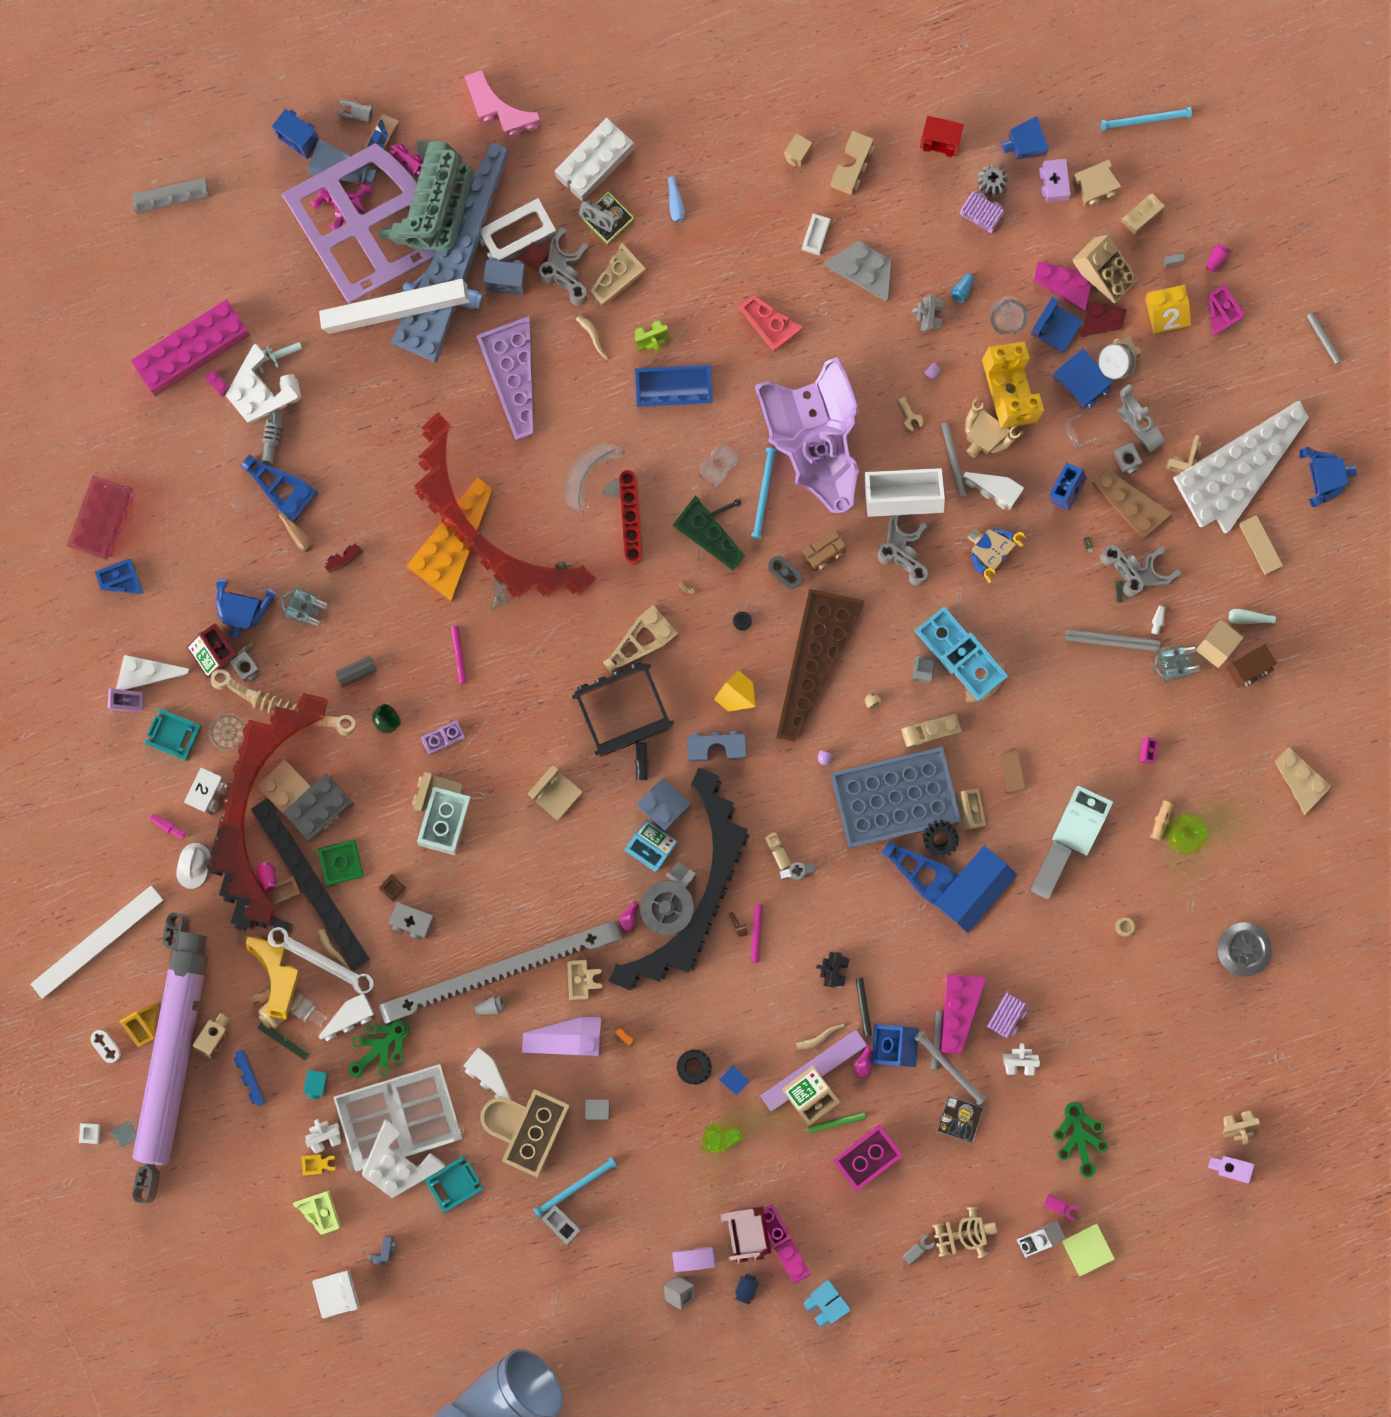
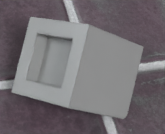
[911,656,934,683]
[666,862,696,888]
[585,1100,610,1119]
[664,1276,695,1310]

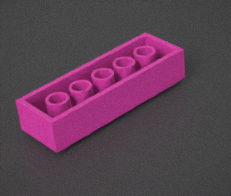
[131,299,250,396]

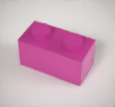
[205,370,230,397]
[1139,737,1159,765]

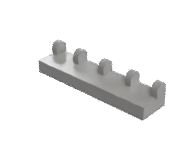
[132,178,210,214]

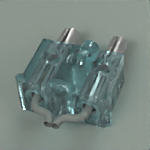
[280,586,328,627]
[1152,645,1200,683]

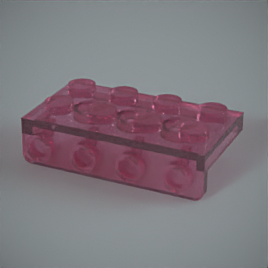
[67,475,134,560]

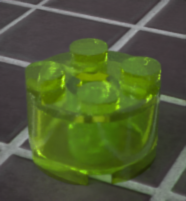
[1166,813,1208,854]

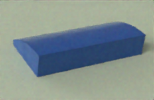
[635,365,712,407]

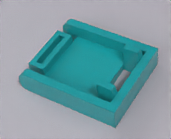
[144,708,202,761]
[424,1155,485,1213]

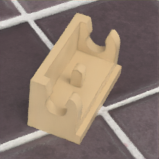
[1121,194,1165,235]

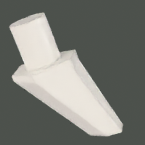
[1151,605,1165,635]

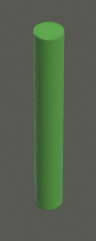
[808,1112,866,1134]

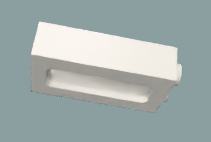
[479,198,557,262]

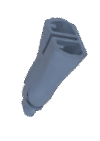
[308,139,377,184]

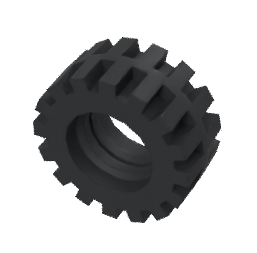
[677,1050,712,1085]

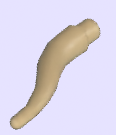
[576,314,608,360]
[318,929,351,971]
[796,1024,845,1050]

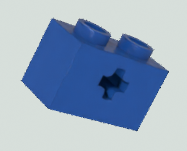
[1049,463,1087,511]

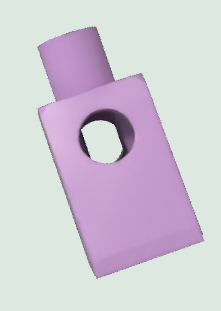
[1208,1156,1254,1184]

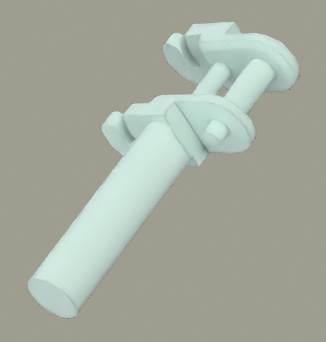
[258,342,302,374]

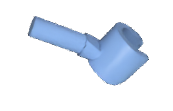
[403,274,425,292]

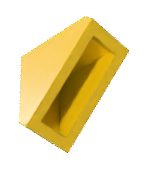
[714,670,755,712]
[120,1003,159,1047]

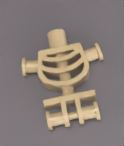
[932,1207,997,1258]

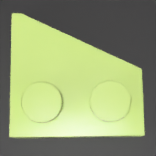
[293,1191,341,1235]

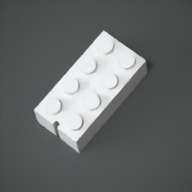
[555,118,634,201]
[865,468,945,517]

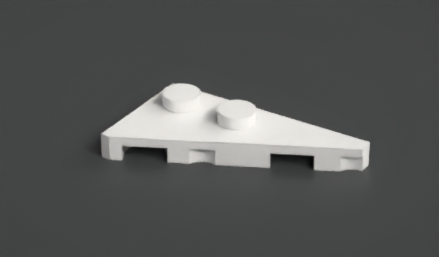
[116,655,190,690]

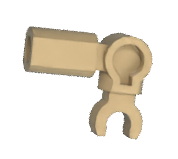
[765,832,791,870]

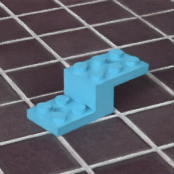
[915,606,1008,701]

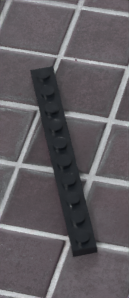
[251,799,371,970]

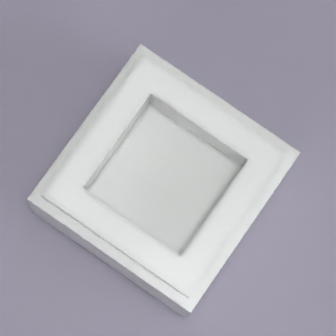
[79,1123,101,1144]

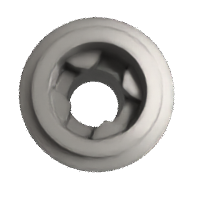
[475,995,505,1016]

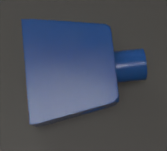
[1001,116,1049,159]

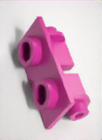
[389,144,424,176]

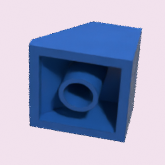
[871,1025,919,1067]

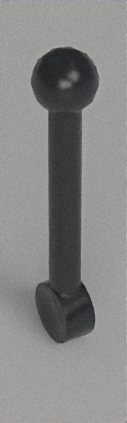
[711,499,741,516]

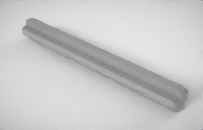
[1065,630,1160,651]

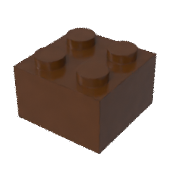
[1227,644,1277,688]

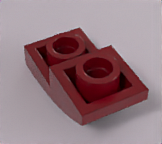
[325,543,363,573]

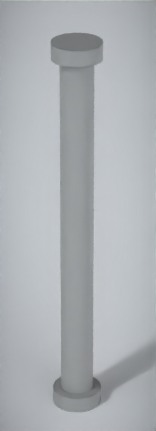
[914,1030,987,1105]

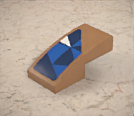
[365,114,399,150]

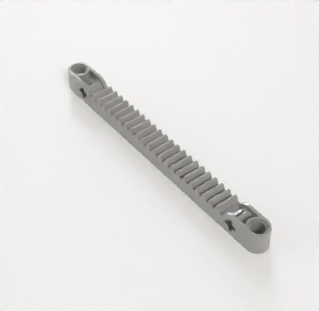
[379,921,622,1024]

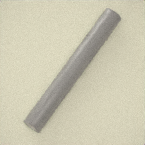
[1307,312,1342,365]
[931,1011,943,1070]

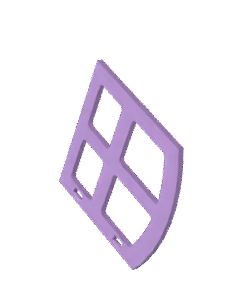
[282,143,436,304]

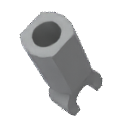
[902,1234,935,1266]

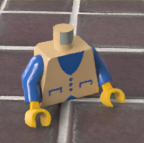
[967,529,1027,583]

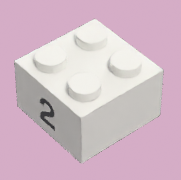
[184,768,228,815]

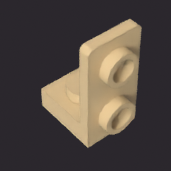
[1165,435,1201,473]

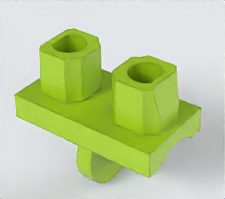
[634,320,671,353]

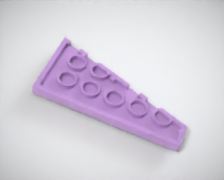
[476,316,534,441]

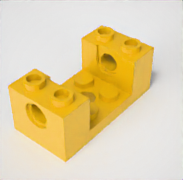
[982,341,1044,428]

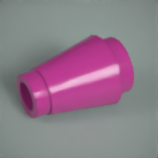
[1205,243,1231,272]
[256,862,276,892]

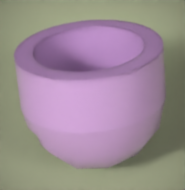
[924,362,941,379]
[818,750,834,765]

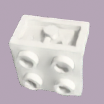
[312,1270,360,1318]

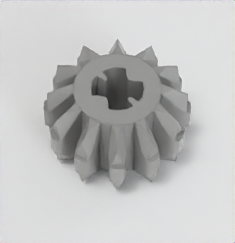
[976,163,1009,197]

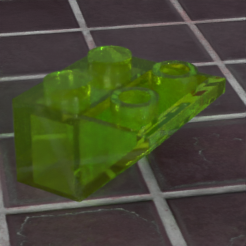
[701,1123,744,1154]

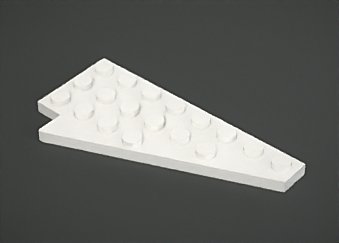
[1173,401,1309,533]

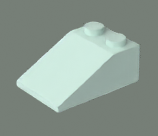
[417,787,470,855]

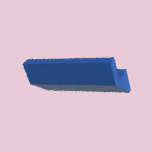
[935,846,1017,933]

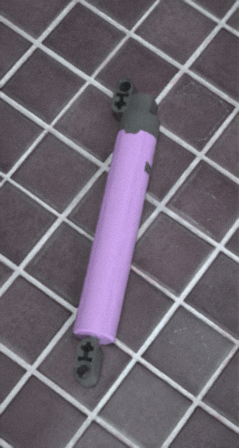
[132,912,209,1203]

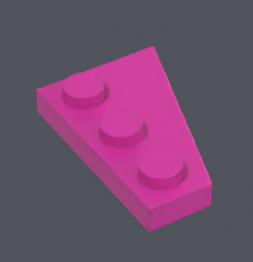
[1034,261,1091,312]

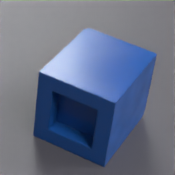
[719,1065,750,1095]

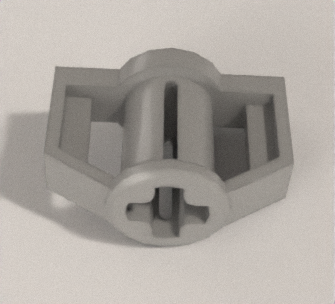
[779,862,815,881]

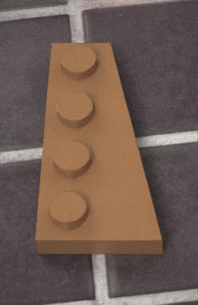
[1092,469,1172,539]

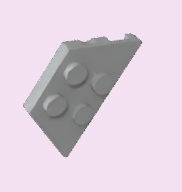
[824,241,891,302]

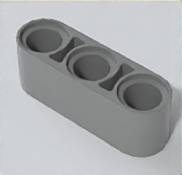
[1030,841,1072,900]

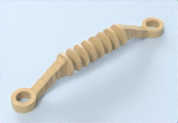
[211,669,355,736]

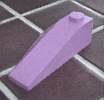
[522,1016,602,1056]

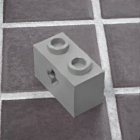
[388,902,434,940]

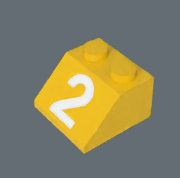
[1145,285,1191,334]

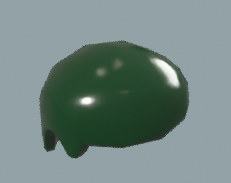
[372,703,401,734]

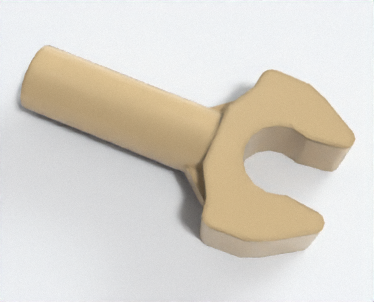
[898,397,923,432]

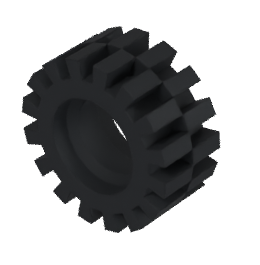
[923,820,959,858]

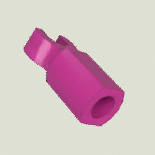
[1043,1194,1079,1220]

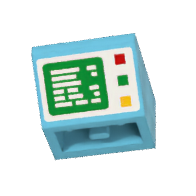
[625,820,679,873]

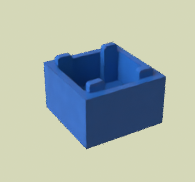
[272,109,319,159]

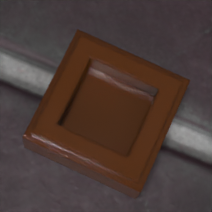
[379,874,406,901]

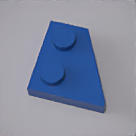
[95,558,144,594]

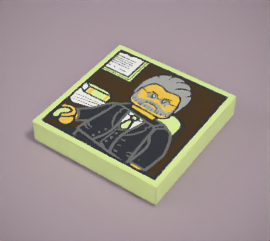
[581,192,634,245]

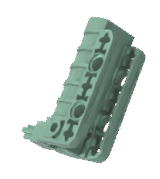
[378,141,474,251]

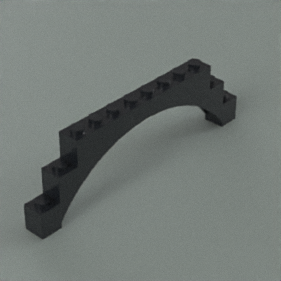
[609,767,750,991]

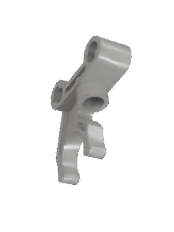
[539,228,588,306]
[1117,384,1165,453]
[877,515,928,586]
[1100,545,1181,597]

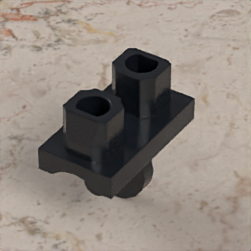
[816,952,849,988]

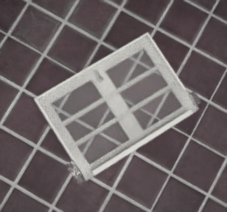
[334,1064,465,1174]

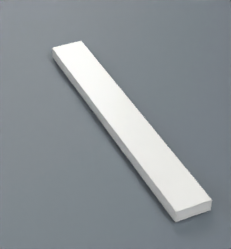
[31,886,164,999]

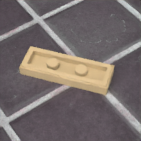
[1239,515,1283,575]

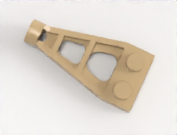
[603,605,678,674]

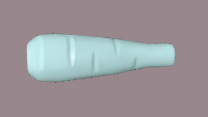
[1228,609,1276,624]

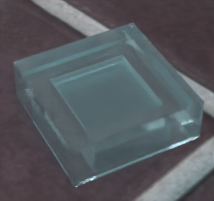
[111,1121,137,1148]

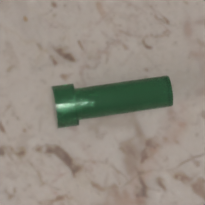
[1115,581,1123,603]

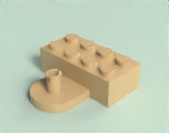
[480,1089,571,1177]

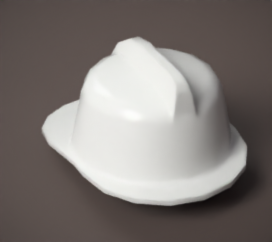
[176,843,210,889]

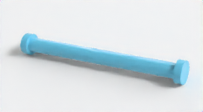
[1101,107,1192,131]
[751,448,777,539]
[533,1157,618,1219]

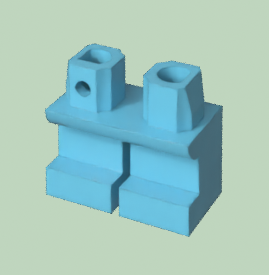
[803,1279,851,1327]

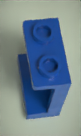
[1052,348,1113,410]

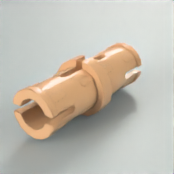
[1150,801,1174,841]

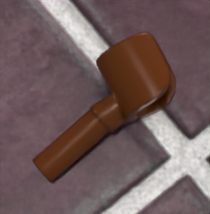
[729,911,748,937]

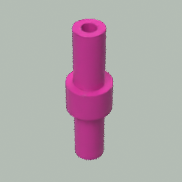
[150,814,186,840]

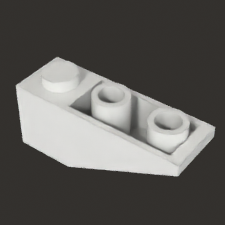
[963,472,1024,510]
[319,993,375,1041]
[463,1048,512,1101]

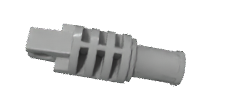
[261,410,283,463]

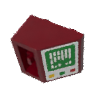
[187,623,238,679]

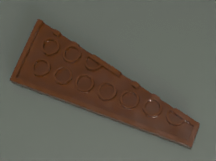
[776,589,864,742]

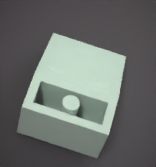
[1052,786,1113,856]

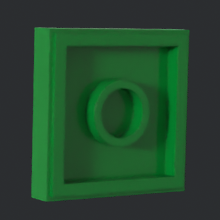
[318,840,364,886]

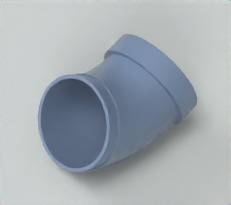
[433,1349,563,1417]

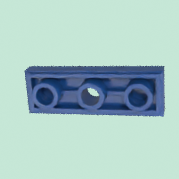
[234,1049,267,1106]

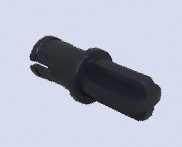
[634,742,649,780]

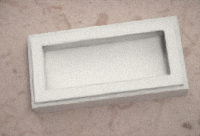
[802,213,831,256]

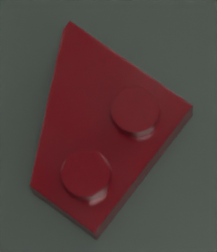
[1081,300,1127,337]

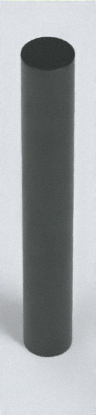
[856,978,872,1036]

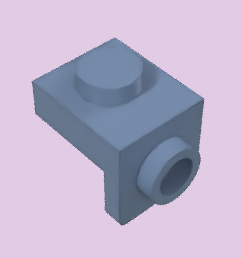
[369,1236,396,1265]

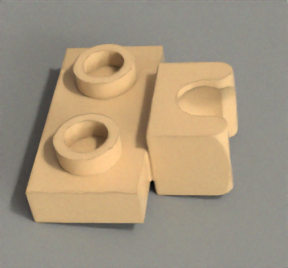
[567,960,603,1000]

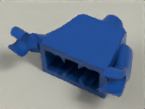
[1299,447,1357,507]
[216,579,276,638]

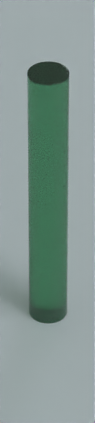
[258,1022,310,1061]

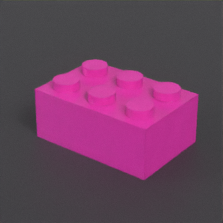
[832,1124,903,1192]

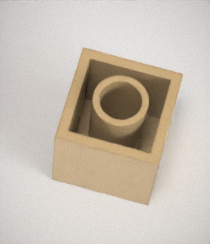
[1196,620,1243,668]

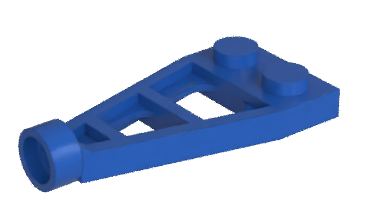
[241,455,318,522]
[882,840,958,907]

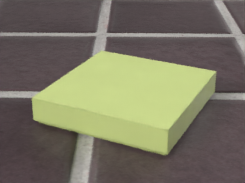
[1062,1223,1114,1277]

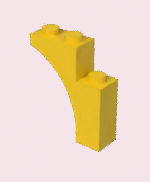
[246,936,299,1020]

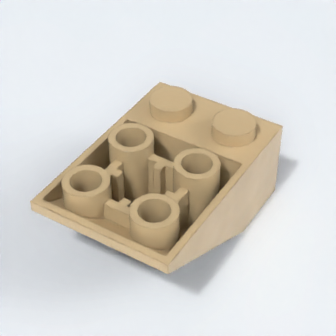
[1072,234,1138,303]

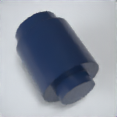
[735,1274,759,1304]

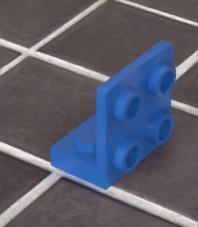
[1031,297,1082,352]

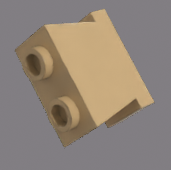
[1072,160,1121,206]

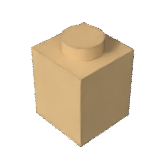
[784,133,812,167]

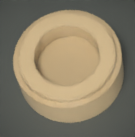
[1115,917,1135,937]

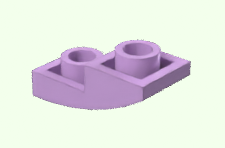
[421,720,465,755]
[672,1247,716,1272]

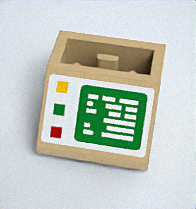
[782,1066,840,1125]

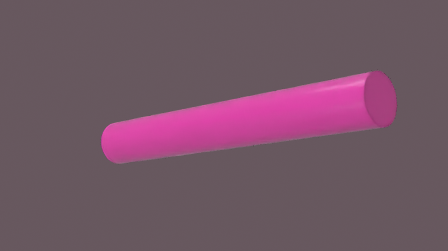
[451,626,467,684]
[751,904,763,962]

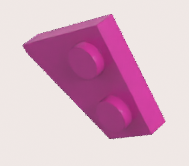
[1207,285,1245,336]

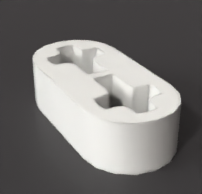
[90,1030,121,1063]

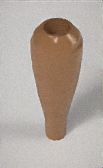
[279,513,313,552]

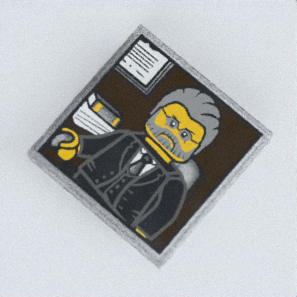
[935,1095,985,1144]

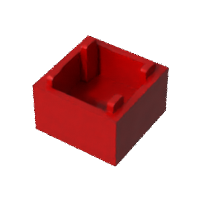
[920,115,964,158]

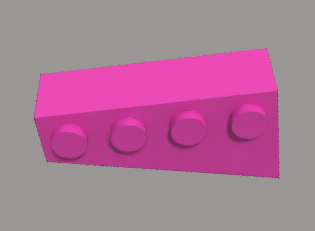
[940,974,986,1054]

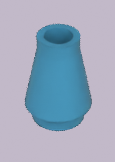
[951,274,975,303]

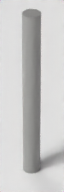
[941,422,967,497]

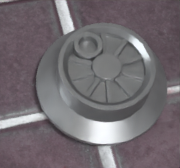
[640,881,694,935]
[1217,922,1272,977]

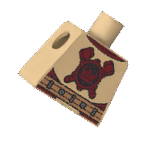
[193,1014,230,1061]

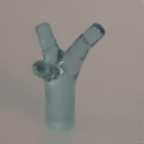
[491,579,509,610]

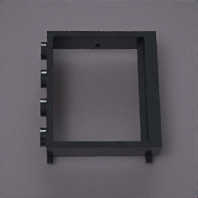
[572,662,674,757]

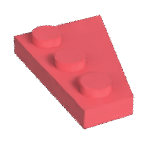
[738,295,803,352]

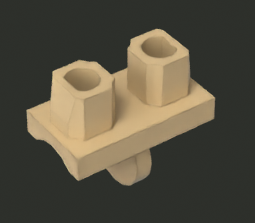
[1223,1110,1260,1145]

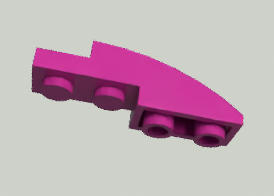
[764,1204,811,1284]

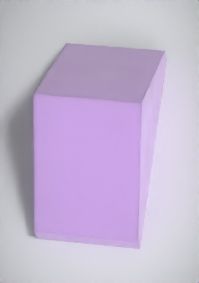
[108,689,143,712]

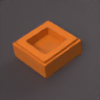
[615,1028,634,1046]

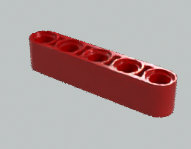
[619,470,643,565]

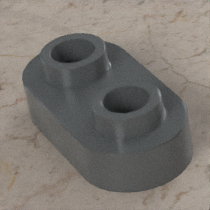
[768,556,802,589]

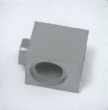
[1113,442,1142,474]
[229,651,261,682]

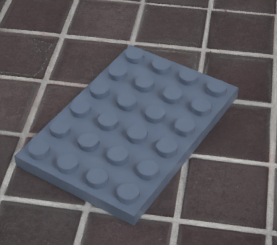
[830,747,961,849]

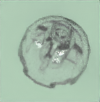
[989,296,1028,335]

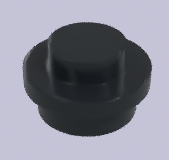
[733,612,752,631]

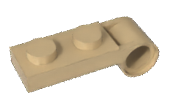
[901,714,962,748]

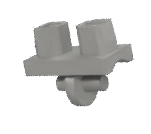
[912,294,944,332]

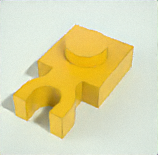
[301,1154,336,1176]

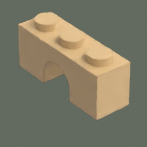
[831,131,875,195]

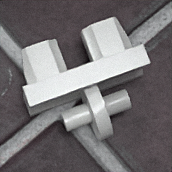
[1003,1043,1040,1076]
[305,1119,341,1154]

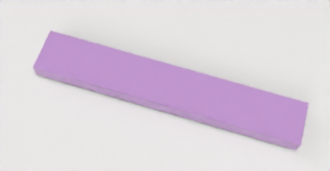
[760,1030,867,1111]

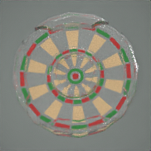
[209,713,247,751]

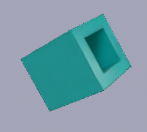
[303,1070,329,1100]

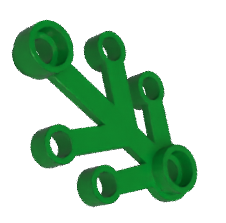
[348,1020,409,1077]
[1053,1102,1108,1177]

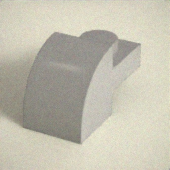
[542,1205,582,1246]

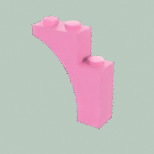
[464,70,541,137]

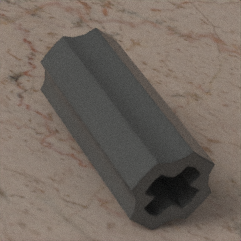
[335,655,377,687]

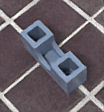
[687,731,746,762]

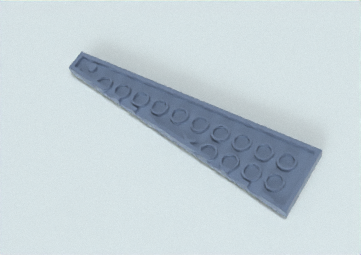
[390,143,510,363]

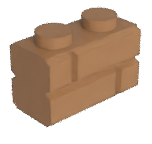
[802,528,846,570]

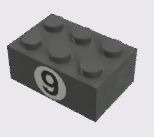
[283,774,354,842]

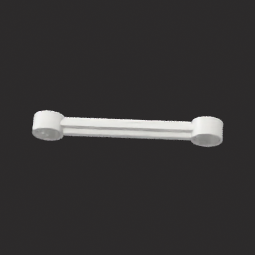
[268,927,373,994]

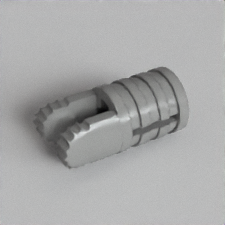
[337,99,373,123]

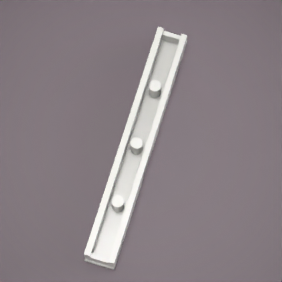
[319,279,470,334]

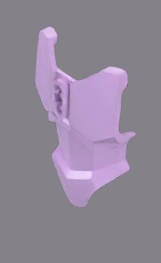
[755,357,860,513]

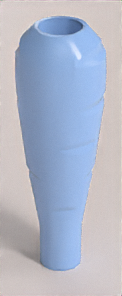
[668,177,686,222]

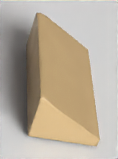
[956,789,986,831]

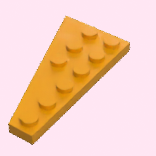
[407,477,493,602]

